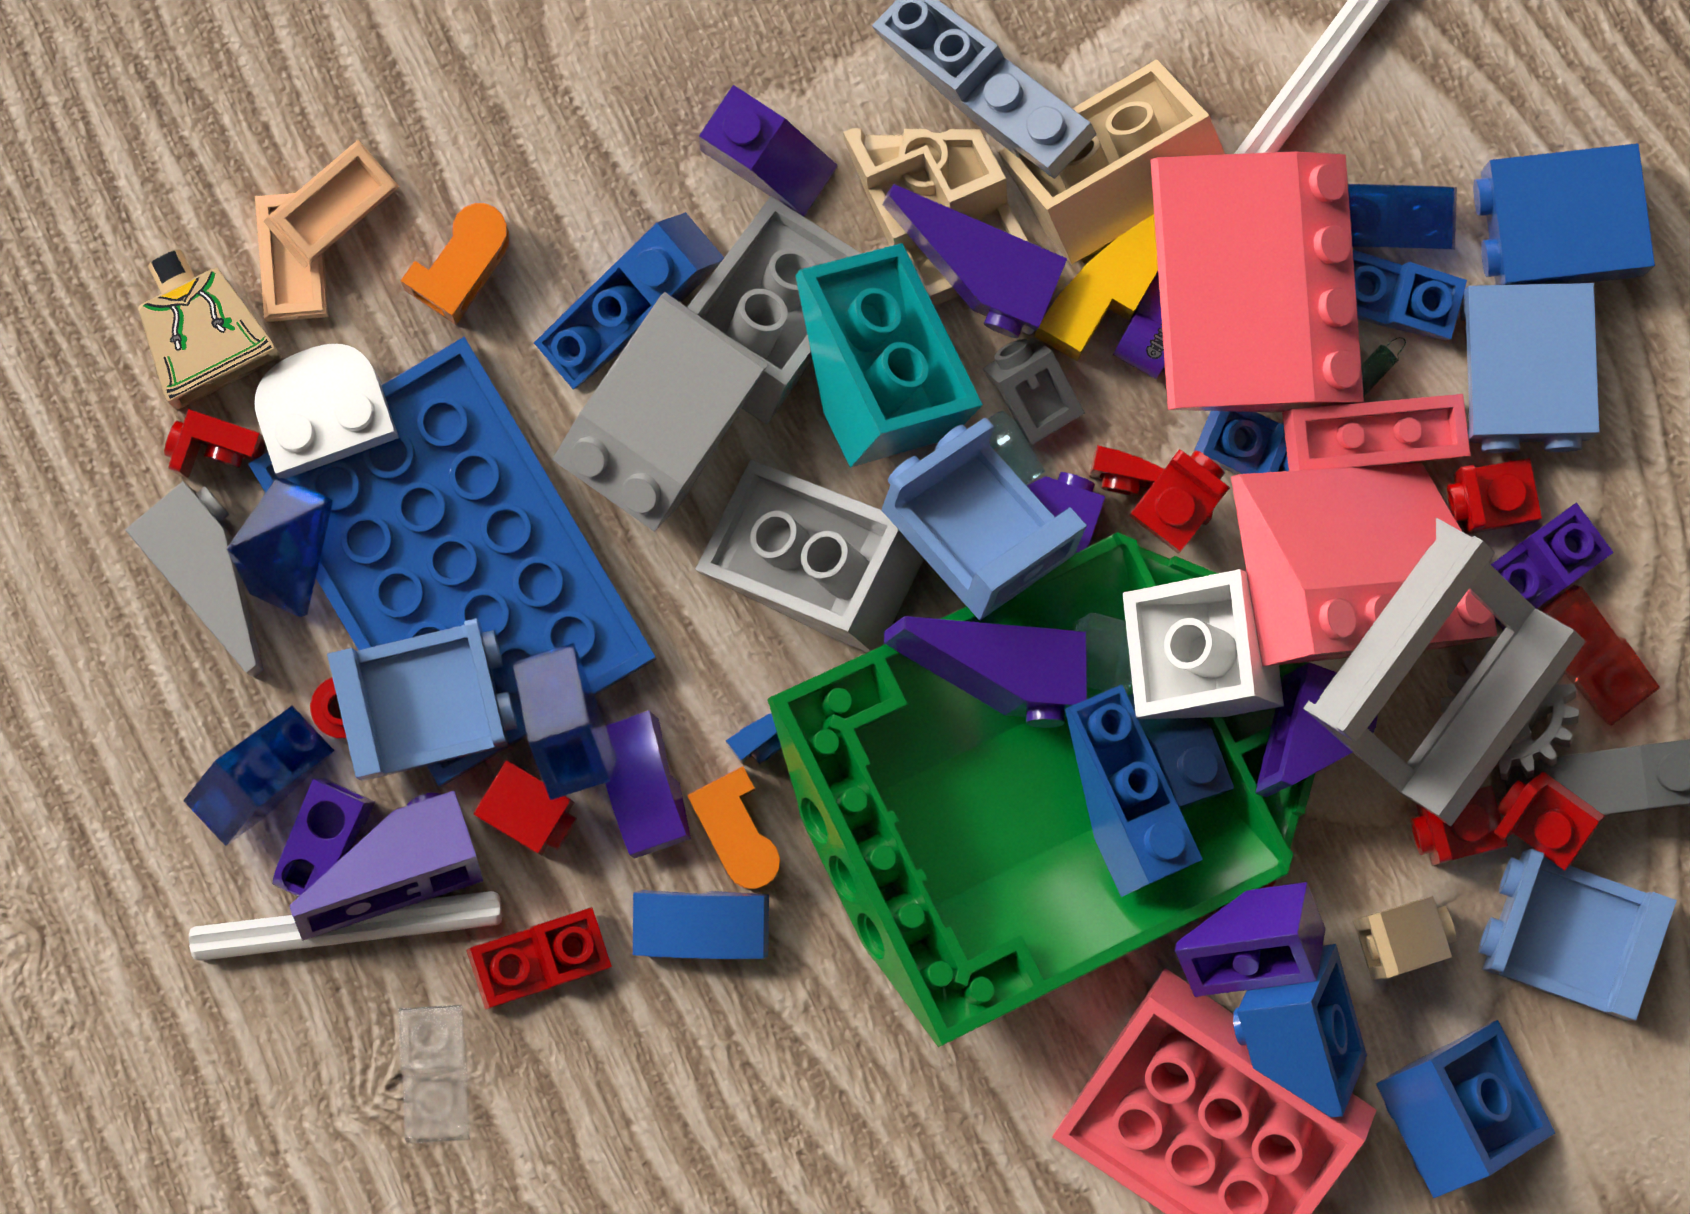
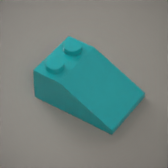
[795,243,983,468]

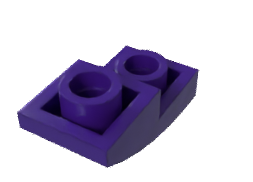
[1490,502,1614,631]
[592,710,691,859]

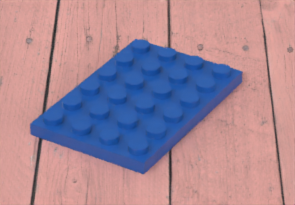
[249,337,657,787]

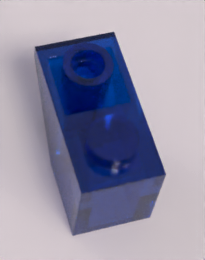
[513,643,617,800]
[183,705,335,846]

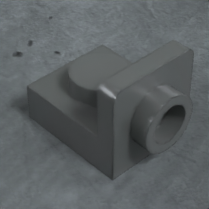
[983,338,1085,445]

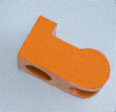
[400,203,509,325]
[687,766,780,890]

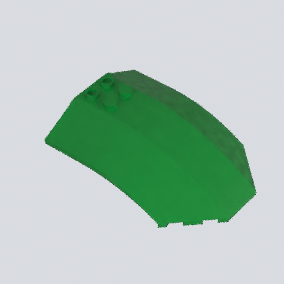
[767,532,1315,1047]

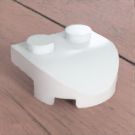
[255,344,399,480]

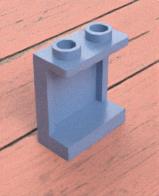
[1460,283,1599,453]
[881,418,1087,621]
[327,618,517,781]
[1478,849,1677,1021]

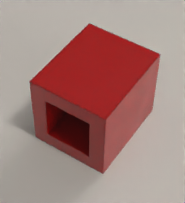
[473,760,577,856]

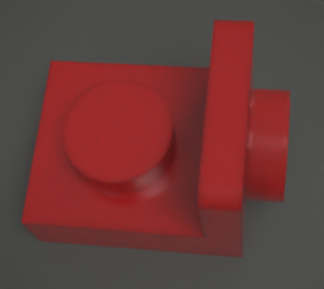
[164,409,266,478]
[1129,449,1230,554]
[1447,458,1542,535]
[1494,771,1605,871]
[1411,785,1508,866]

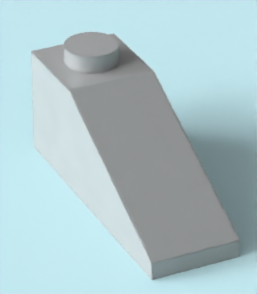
[125,481,264,678]

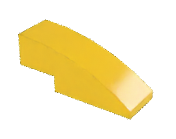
[1035,214,1158,361]

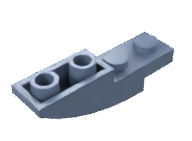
[872,0,1097,179]

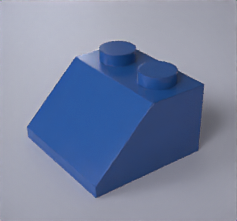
[1233,944,1367,1117]
[1376,1020,1555,1198]

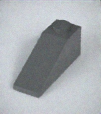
[1505,739,1690,816]

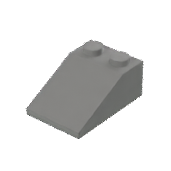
[687,196,862,424]
[552,292,768,532]
[695,460,924,652]

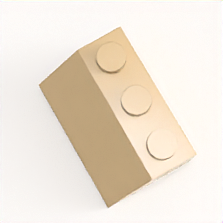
[998,60,1225,265]

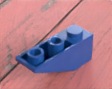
[534,212,724,390]
[1065,685,1203,897]

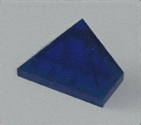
[227,478,333,617]

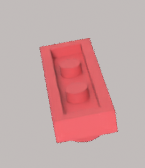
[1282,394,1471,471]

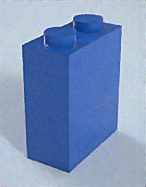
[1473,143,1655,285]

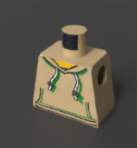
[138,250,282,410]

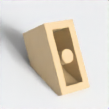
[1353,896,1457,980]

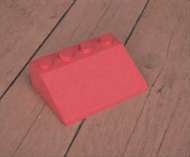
[1150,151,1364,412]
[1231,463,1498,667]
[1052,968,1377,1214]

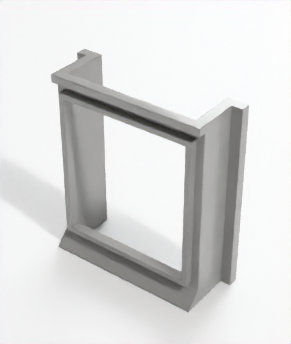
[1303,518,1586,826]

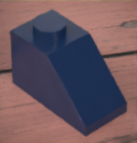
[1127,694,1234,811]

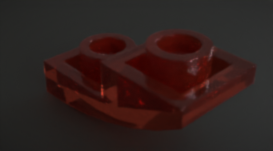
[1540,584,1660,726]

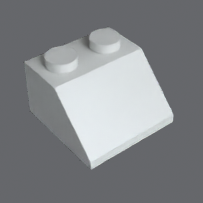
[1123,569,1284,719]

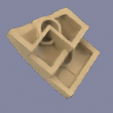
[843,128,1028,306]

